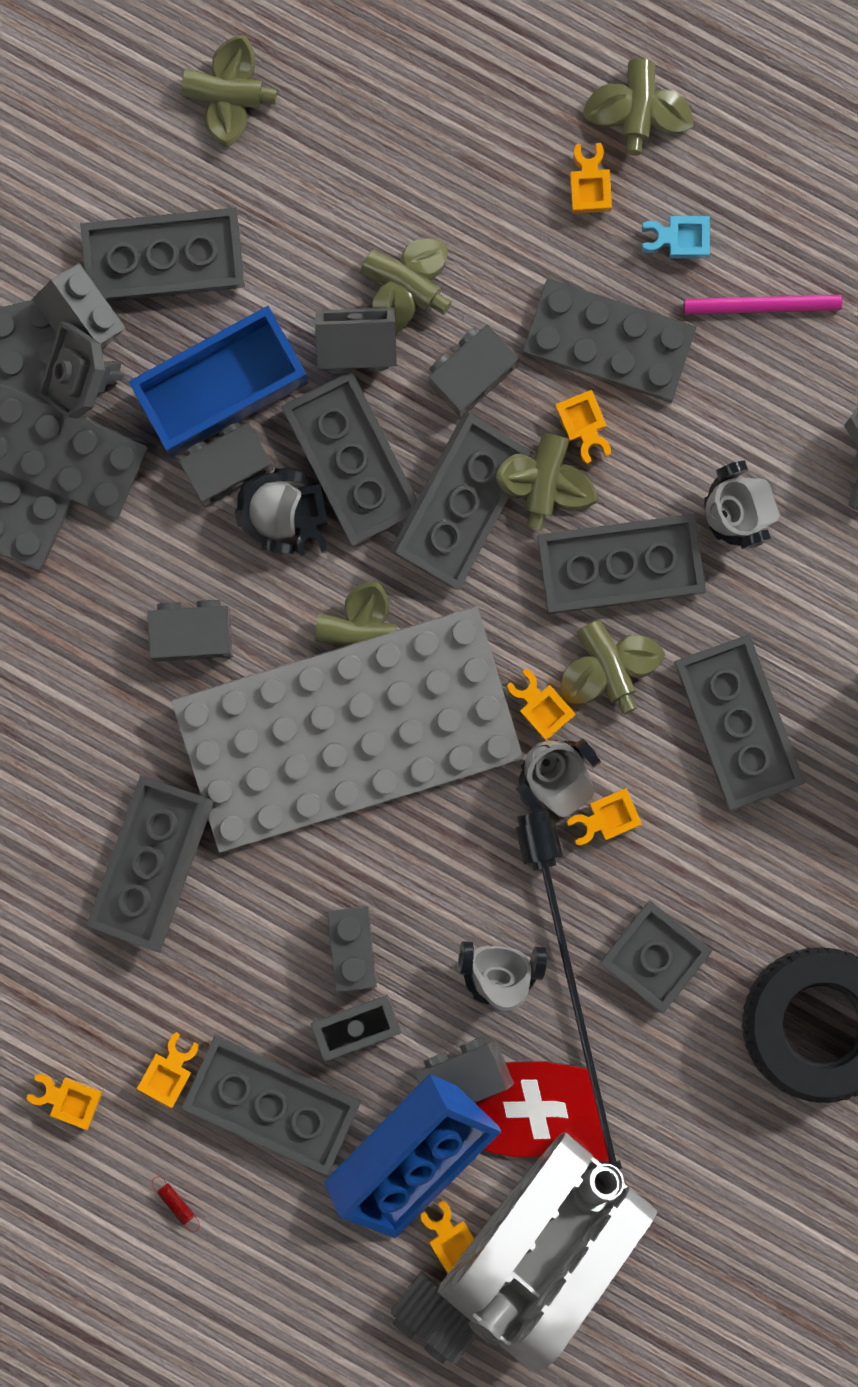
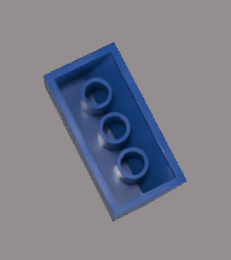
[324,1074,501,1238]

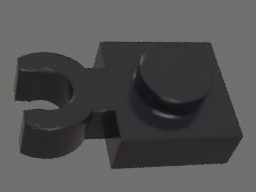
[294,484,328,557]

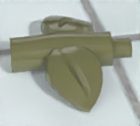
[181,35,278,147]
[583,58,693,156]
[360,238,452,334]
[496,433,598,530]
[315,581,397,647]
[561,620,665,715]

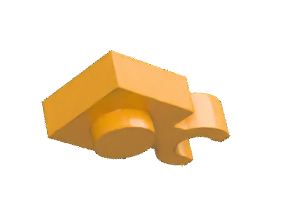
[570,143,612,214]
[555,390,611,466]
[507,669,576,741]
[566,788,642,845]
[136,1032,198,1109]
[26,1074,104,1130]
[420,1199,474,1273]

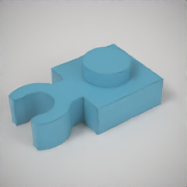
[642,216,710,258]

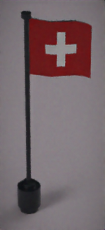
[475,810,622,1170]

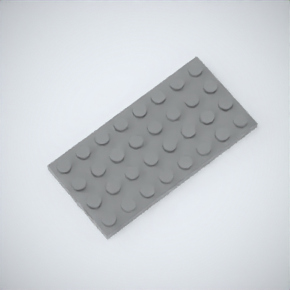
[171,606,524,853]

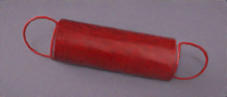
[152,1176,200,1232]

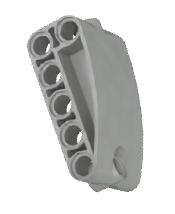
[437,1132,657,1371]

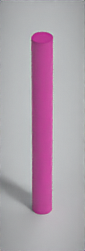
[684,295,842,315]

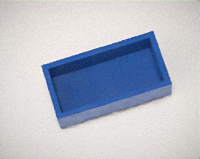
[128,306,309,458]

